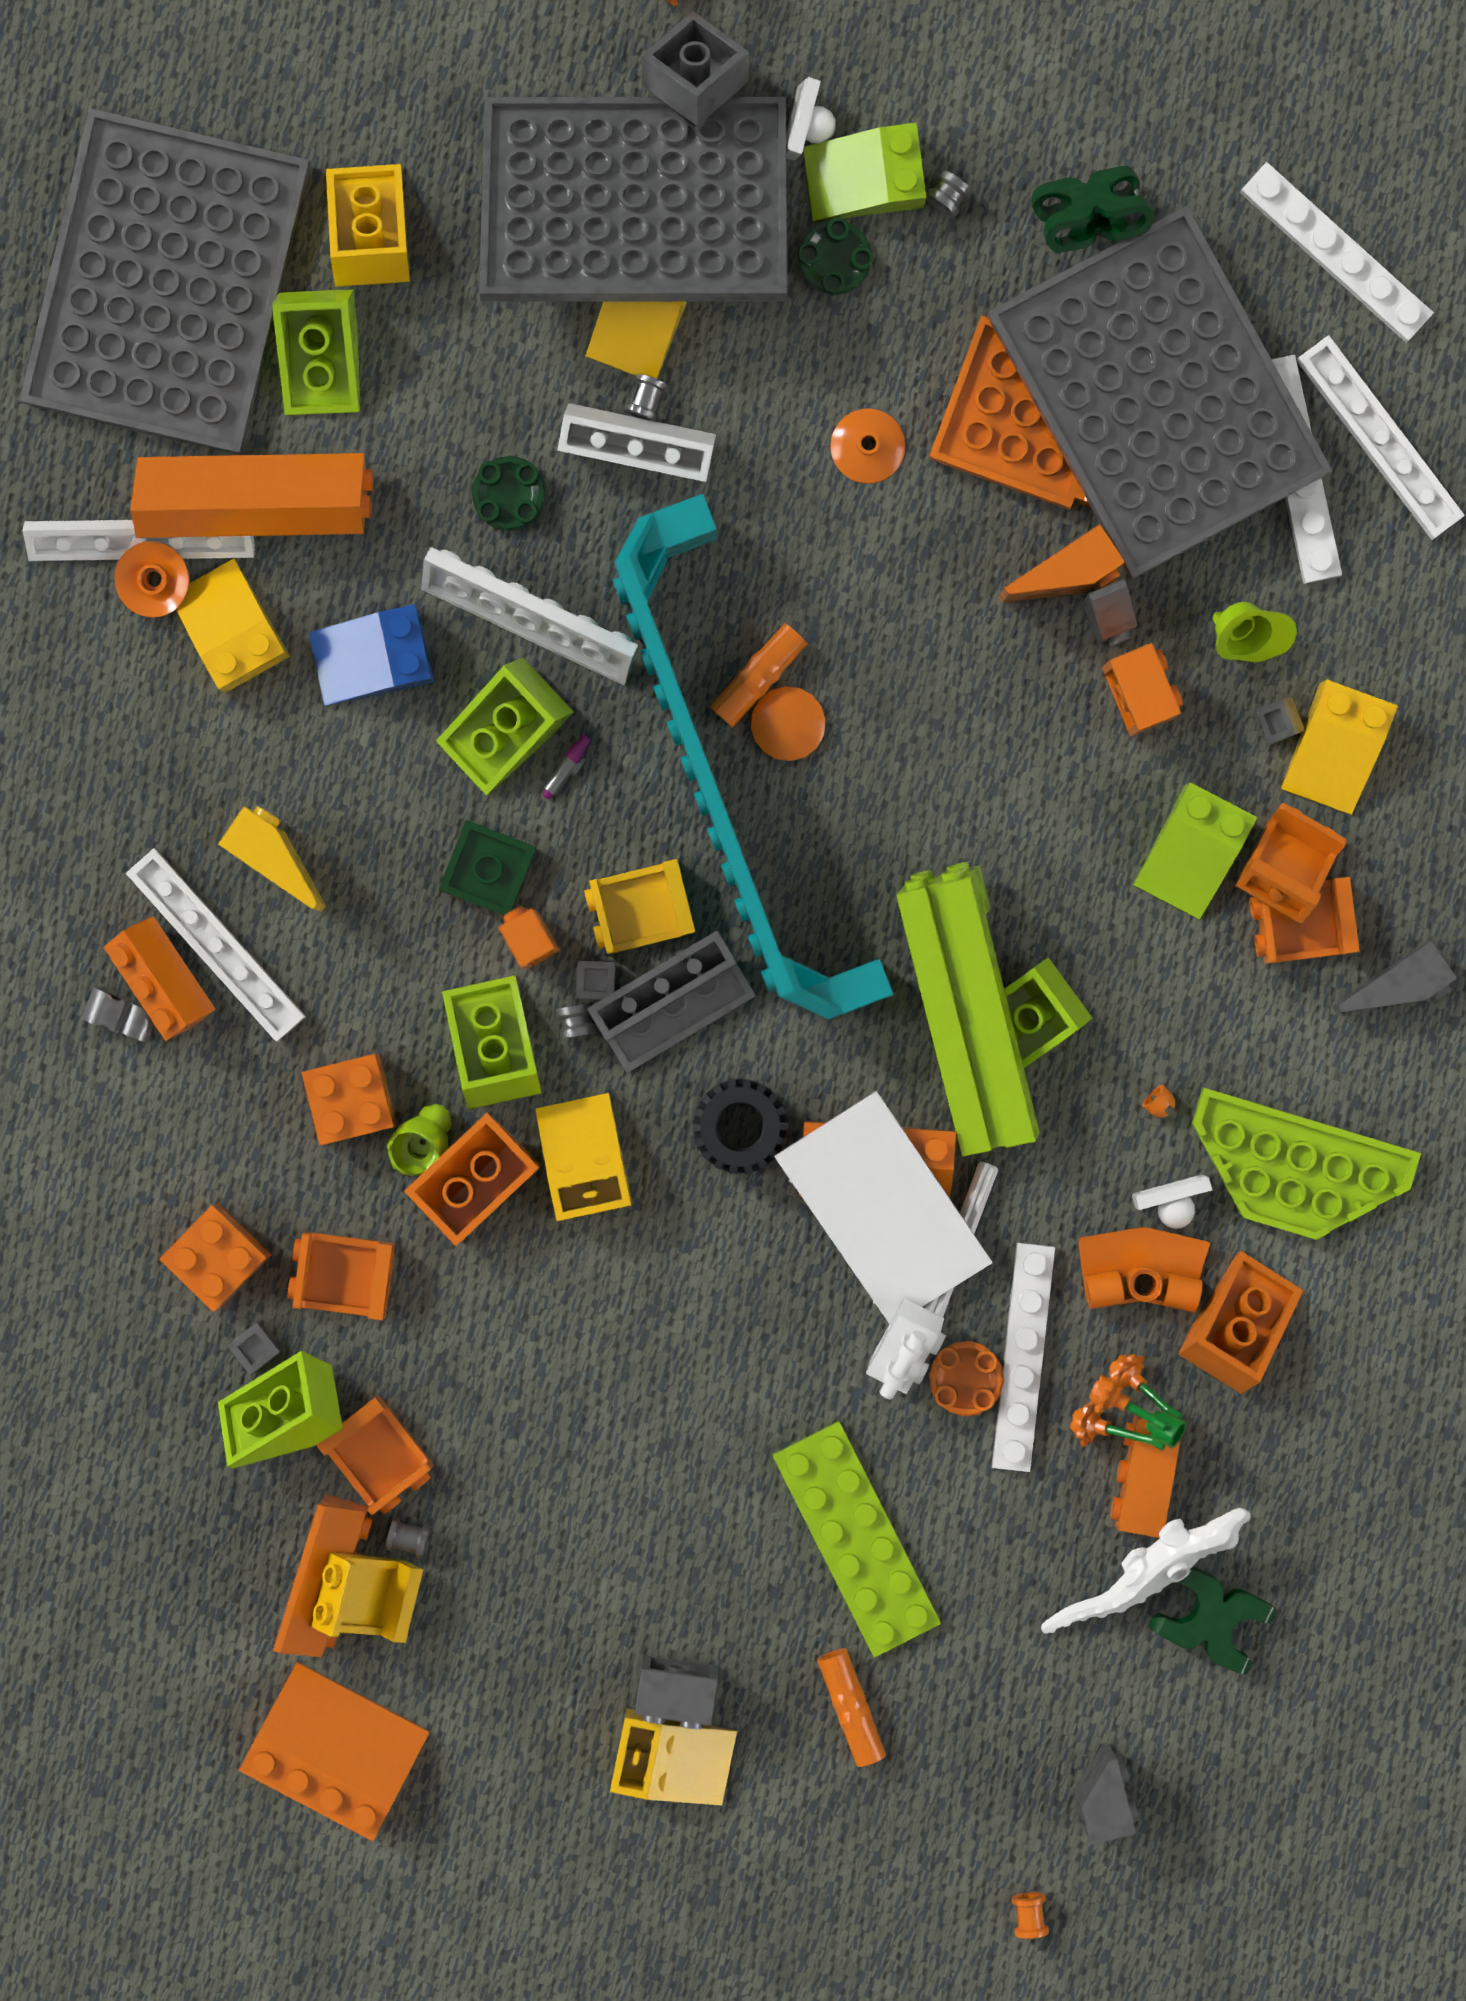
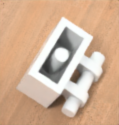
[866,1298,946,1399]

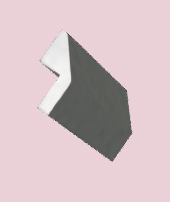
[587,931,756,1073]

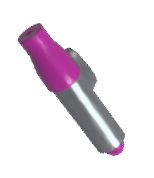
[543,734,592,799]

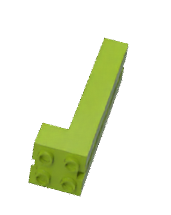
[896,862,1040,1157]

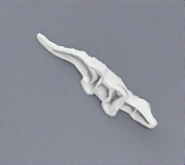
[1041,1508,1250,1633]

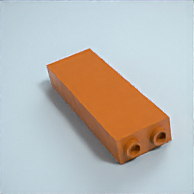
[130,453,374,538]

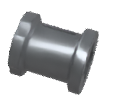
[624,374,668,421]
[385,1517,431,1559]

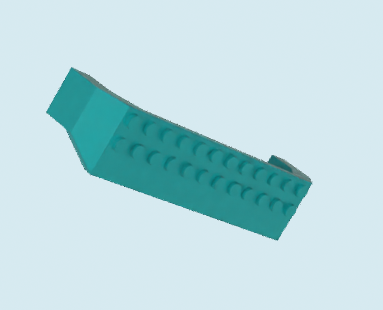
[613,494,893,1019]

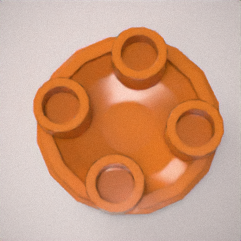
[751,686,826,761]
[929,1341,1004,1416]

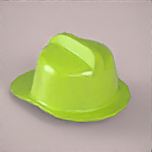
[1213,601,1297,662]

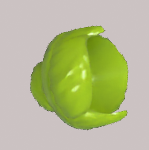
[387,1104,452,1176]

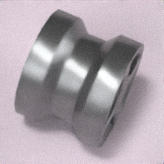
[926,170,973,218]
[556,1003,598,1039]

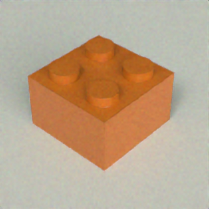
[1102,643,1183,737]
[301,1053,397,1146]
[159,1203,272,1312]

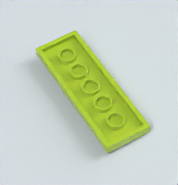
[772,1421,941,1658]

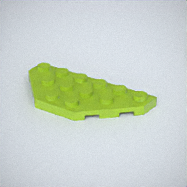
[1192,1087,1421,1240]

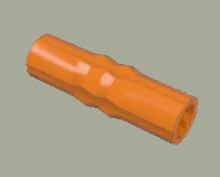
[709,623,808,728]
[817,1648,886,1767]

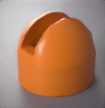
[1142,1085,1176,1118]

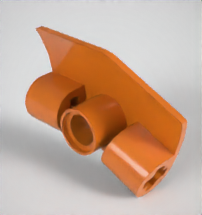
[1078,1227,1210,1313]

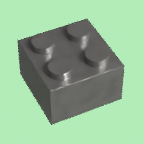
[641,11,749,126]
[635,1655,718,1729]

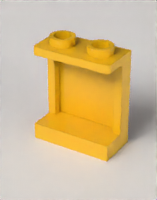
[584,859,696,955]
[311,1552,423,1643]

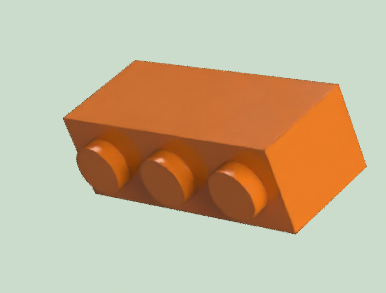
[498,906,560,969]
[103,916,216,1041]
[1110,1415,1181,1538]

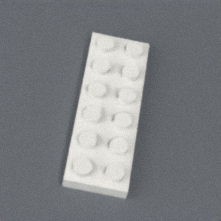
[421,547,638,686]

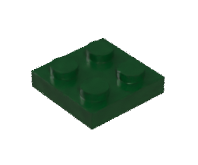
[439,820,537,915]

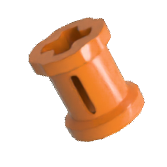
[1012,1892,1049,1939]

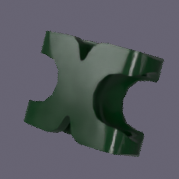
[1031,166,1154,253]
[1149,1566,1278,1675]

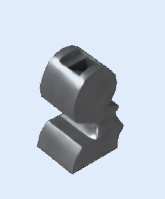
[81,987,154,1043]

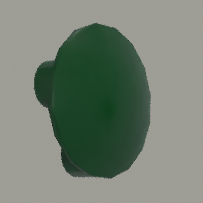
[798,217,873,295]
[472,456,546,531]

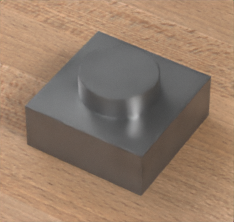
[1256,695,1305,745]
[576,961,616,1000]
[227,1321,282,1375]

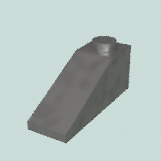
[1332,941,1457,1012]

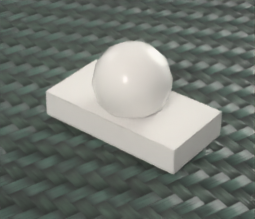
[786,77,836,161]
[1132,1175,1212,1229]

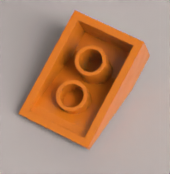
[999,524,1125,603]
[1178,1251,1304,1394]

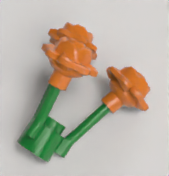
[1070,1354,1186,1451]

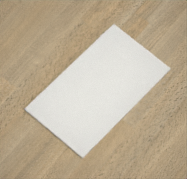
[774,1091,993,1324]

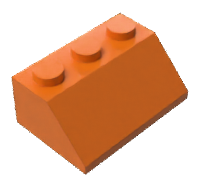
[404,1113,541,1246]

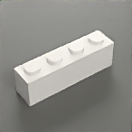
[557,403,716,482]

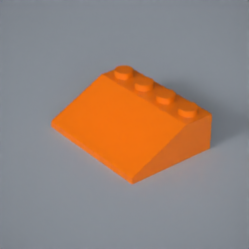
[239,1662,430,1841]

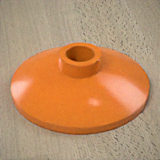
[831,409,905,484]
[114,541,190,617]

